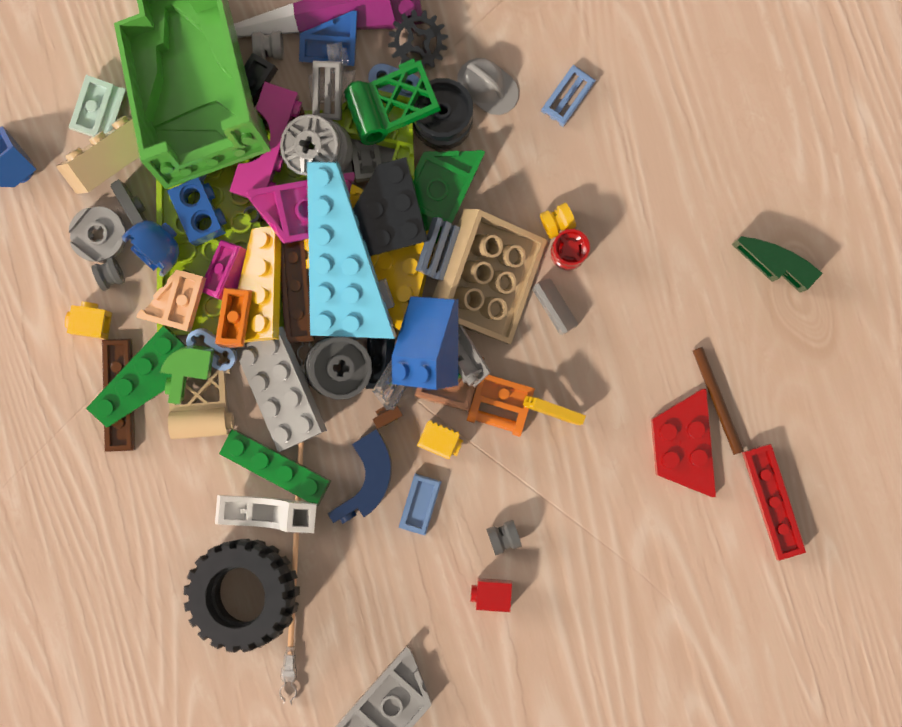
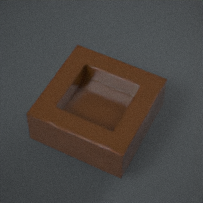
[372,404,403,429]

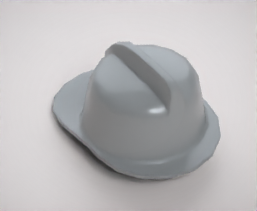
[457,58,519,115]

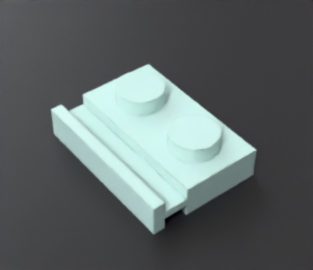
[69,75,126,137]

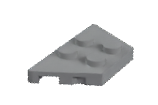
[335,645,432,727]

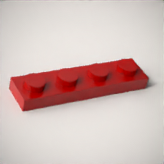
[742,444,806,561]

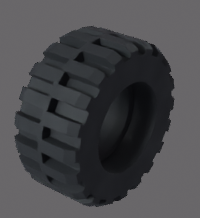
[183,539,300,653]

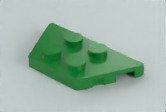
[413,150,486,245]

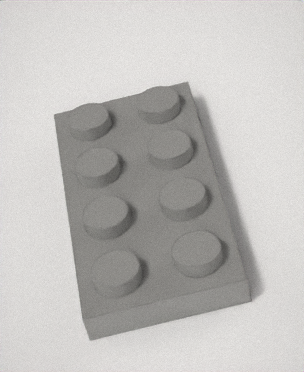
[235,327,327,453]

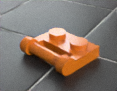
[466,375,535,437]

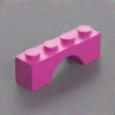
[230,82,302,198]

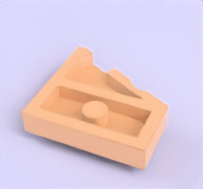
[137,269,206,332]

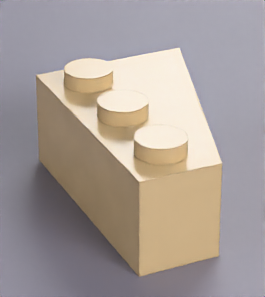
[56,115,140,194]

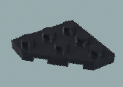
[353,157,428,257]

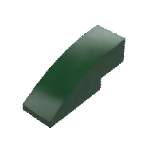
[731,236,823,293]

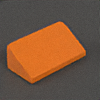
[215,288,253,348]

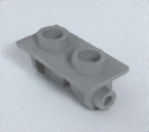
[458,325,491,387]

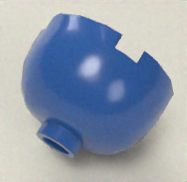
[121,221,179,277]

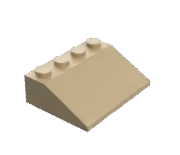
[433,209,547,344]

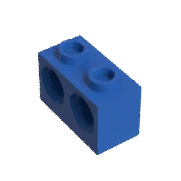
[167,177,227,247]

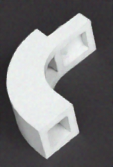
[215,495,317,533]

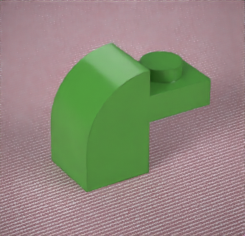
[160,345,215,405]

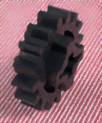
[388,10,448,69]

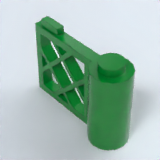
[344,59,441,145]

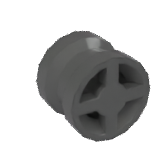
[91,257,125,291]

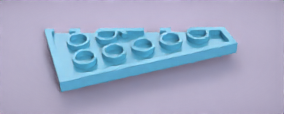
[307,162,397,339]

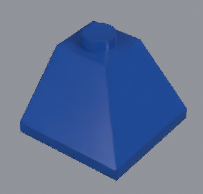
[0,126,37,187]

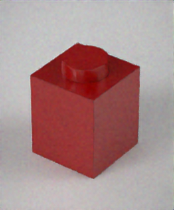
[470,578,512,612]

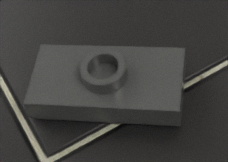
[110,179,147,226]

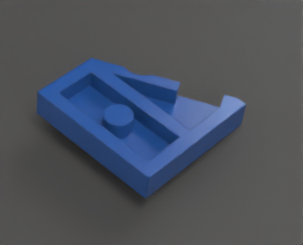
[299,10,358,66]

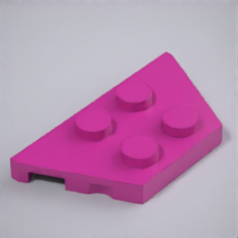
[246,172,355,244]

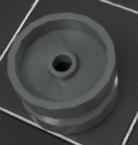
[304,337,372,400]

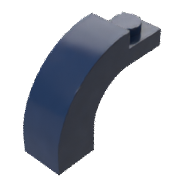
[327,429,392,524]

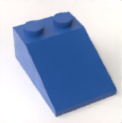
[392,296,458,390]

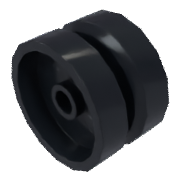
[412,78,473,150]

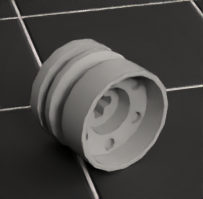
[280,114,353,176]

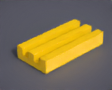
[523,396,586,426]

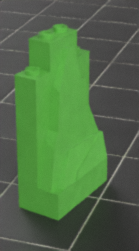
[114,0,271,189]

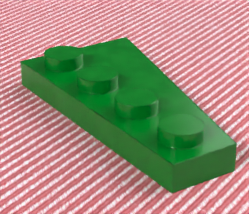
[86,326,187,428]

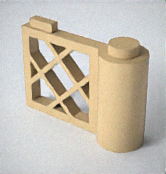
[168,352,234,440]

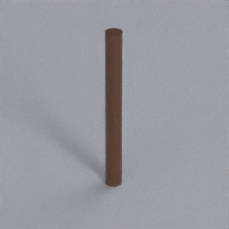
[692,347,744,455]

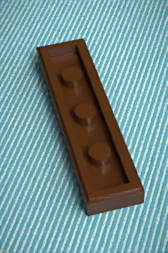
[280,240,315,344]
[102,339,135,452]

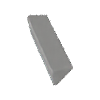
[533,279,578,335]

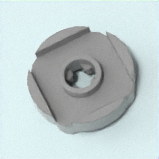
[69,206,127,263]

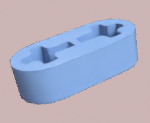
[186,328,237,371]

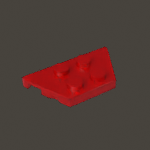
[651,389,716,497]

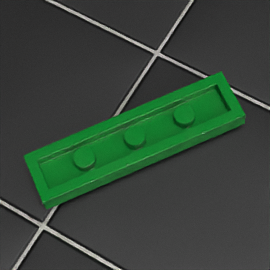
[219,429,331,506]

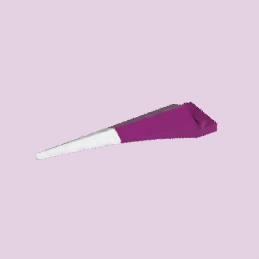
[234,0,423,38]

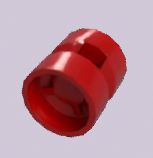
[550,229,590,270]

